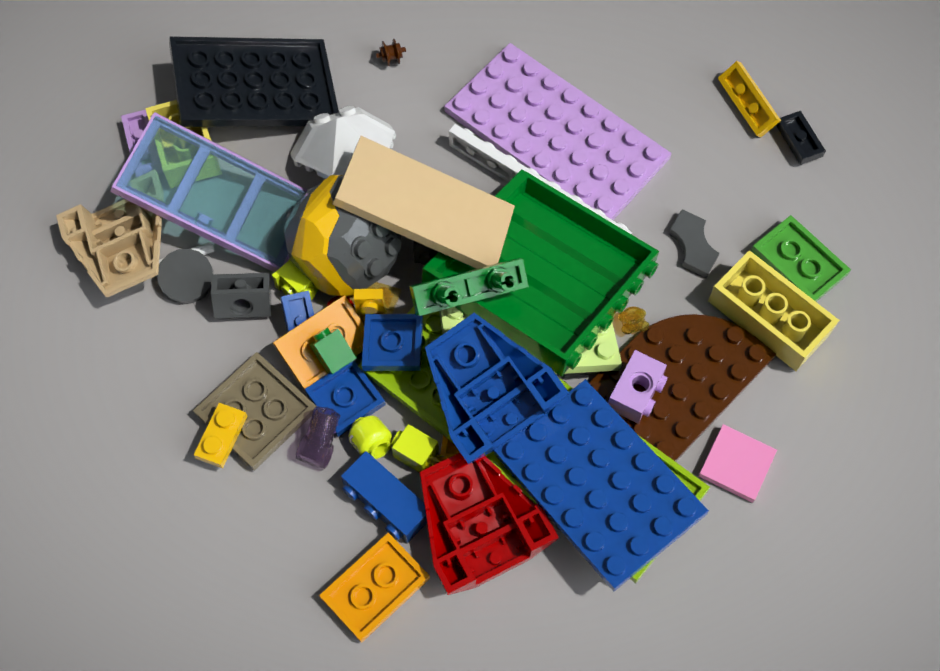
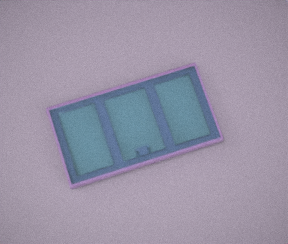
[110,112,308,272]

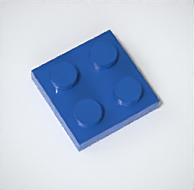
[362,314,423,371]
[305,360,386,437]

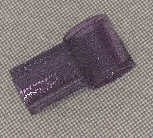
[296,406,340,470]

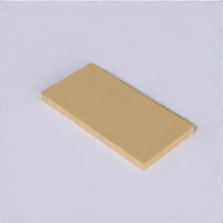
[332,136,515,269]

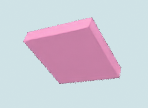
[698,424,777,503]

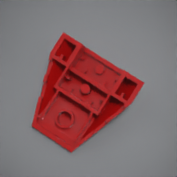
[420,453,559,595]

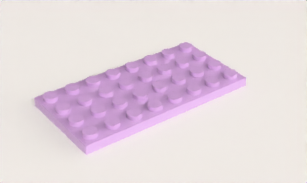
[444,43,672,220]

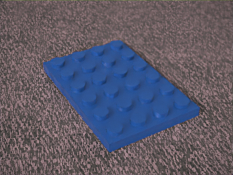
[494,379,709,592]

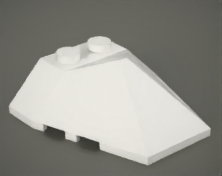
[290,106,396,179]

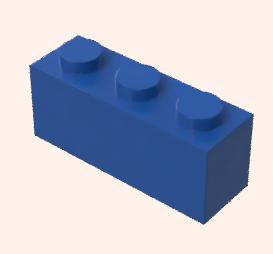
[341,451,427,544]

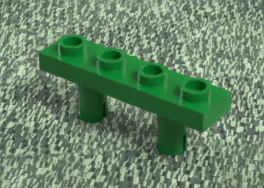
[409,258,529,316]

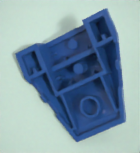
[425,313,569,464]

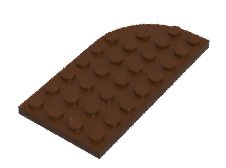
[589,314,776,462]

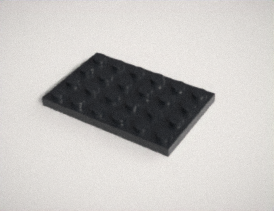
[169,36,339,127]

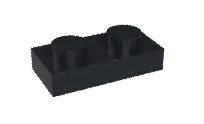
[776,110,826,165]

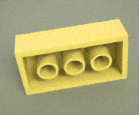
[708,250,840,371]

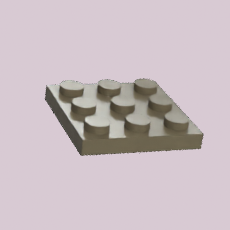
[193,352,318,471]

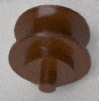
[376,39,406,66]

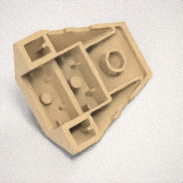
[56,170,164,298]

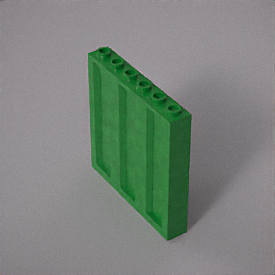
[422,169,659,376]

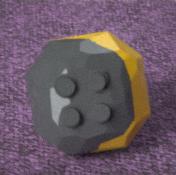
[284,175,401,296]

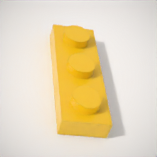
[718,61,781,137]

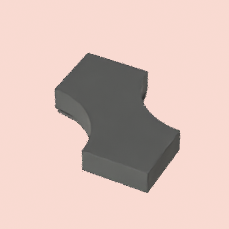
[669,209,719,278]

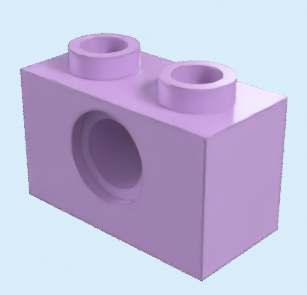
[608,350,668,424]

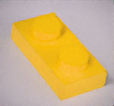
[354,289,386,325]
[194,403,247,469]

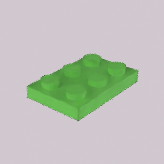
[751,215,851,302]

